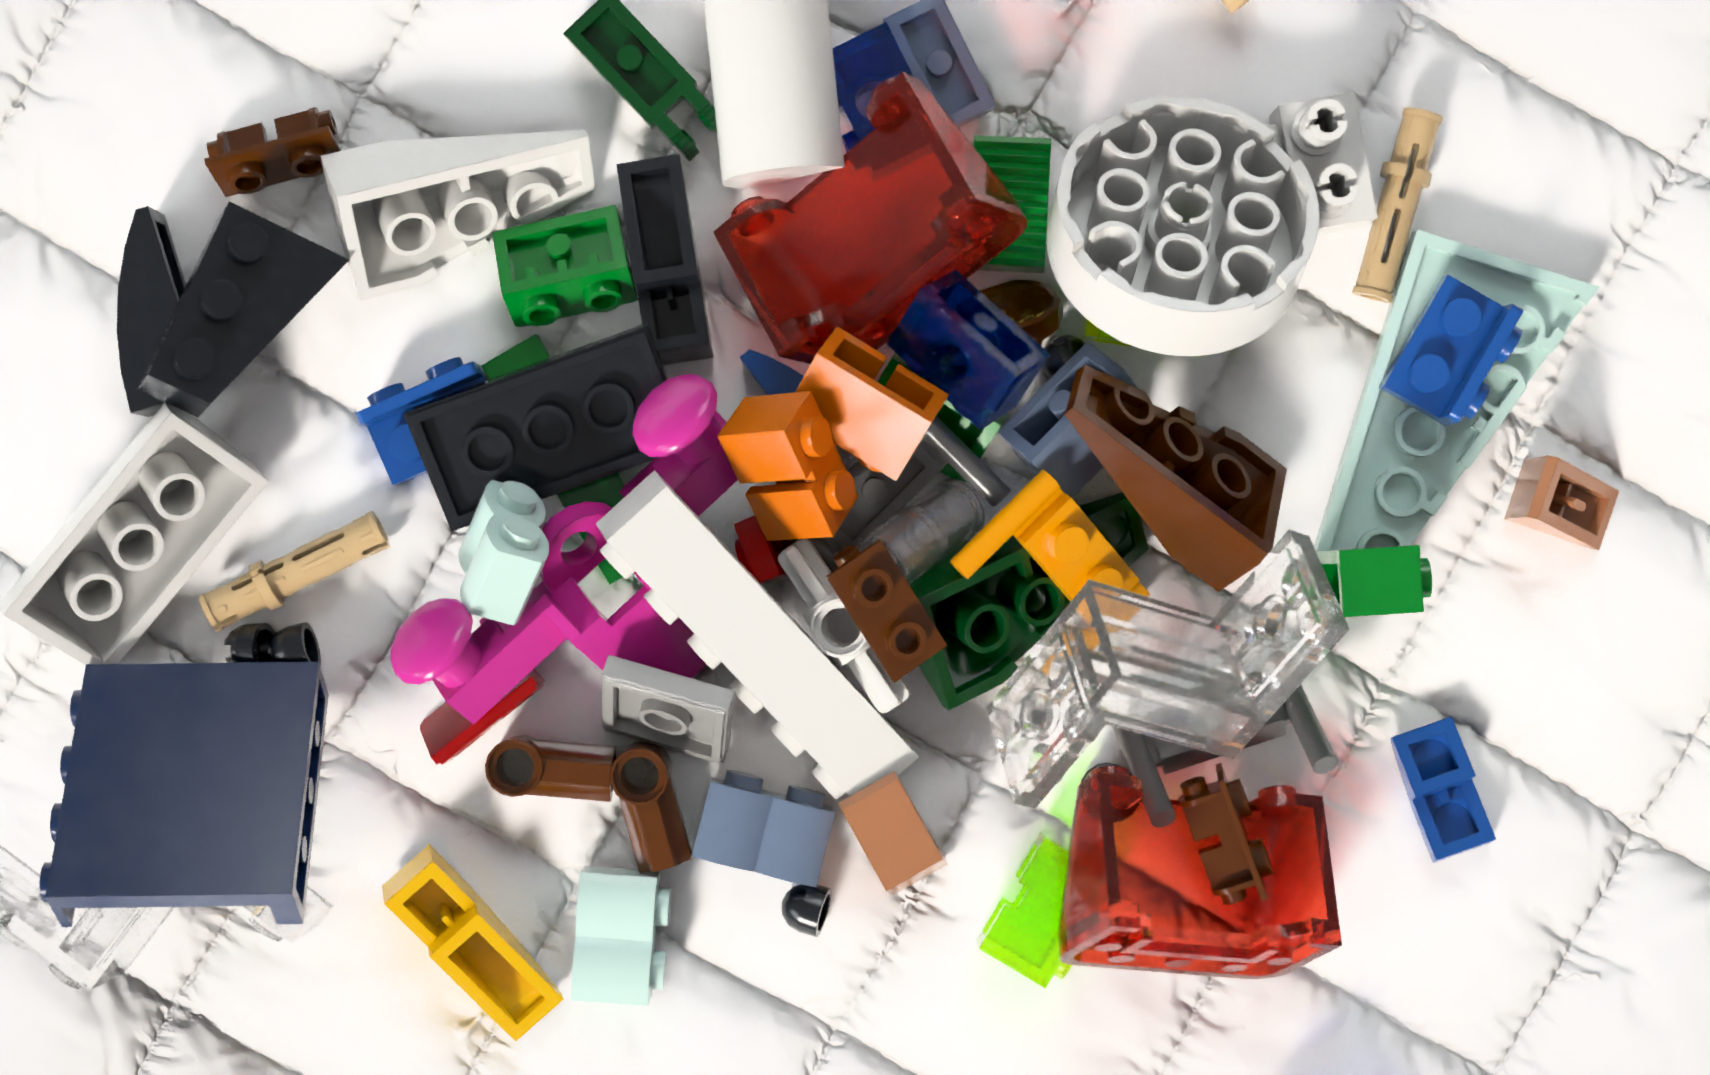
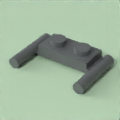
[788,416,1011,572]
[1112,662,1338,828]

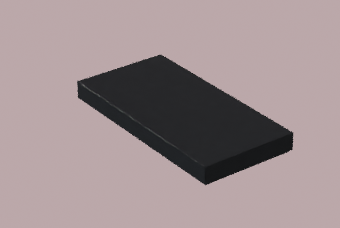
[403,323,668,532]

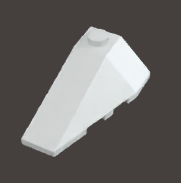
[320,130,596,301]

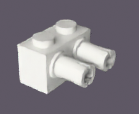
[1267,91,1378,235]

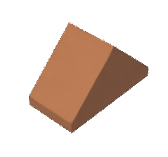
[1504,455,1619,551]
[838,771,948,895]

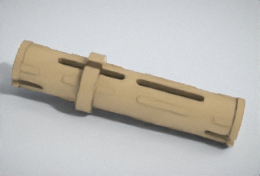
[1352,107,1443,303]
[199,511,391,632]

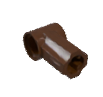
[485,735,617,802]
[610,741,693,873]

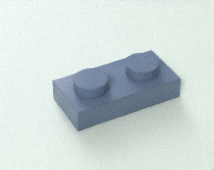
[882,0,996,137]

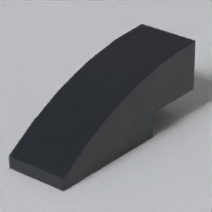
[616,154,714,365]
[117,206,186,417]

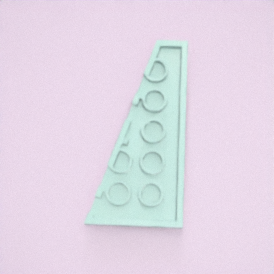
[1299,229,1600,600]

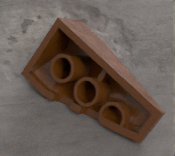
[1065,365,1287,592]

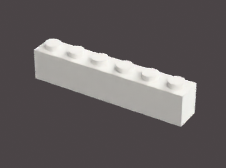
[596,470,919,799]

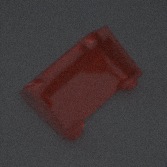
[713,72,1028,364]
[1057,766,1342,979]

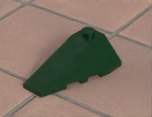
[899,492,1149,711]

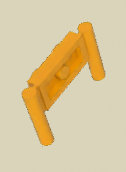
[950,469,1150,684]

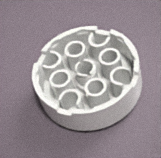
[1046,96,1320,356]

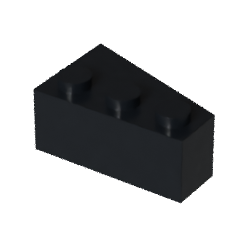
[137,201,349,417]

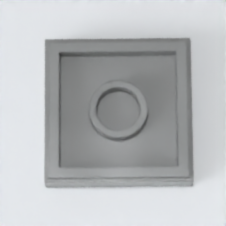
[601,655,735,764]

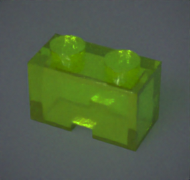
[976,831,1113,989]

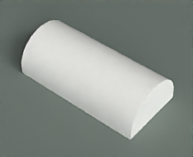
[703,0,845,189]
[0,402,270,666]

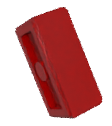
[420,668,545,765]

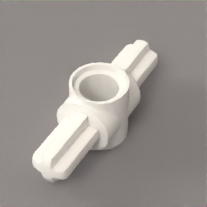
[778,539,910,713]

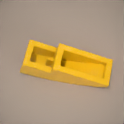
[382,844,564,1041]

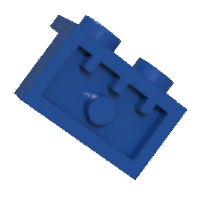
[1379,275,1524,426]
[356,357,488,486]

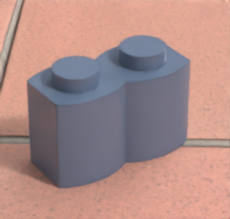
[692,770,835,887]

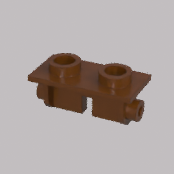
[204,107,342,197]
[825,539,948,683]
[1178,763,1274,905]

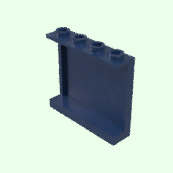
[39,662,329,927]

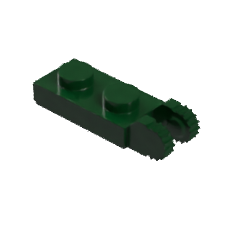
[563,0,717,162]

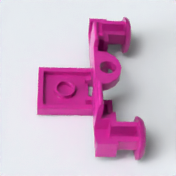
[390,374,738,725]

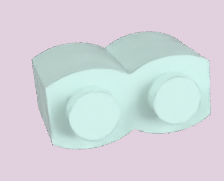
[458,480,549,626]
[571,866,671,1006]

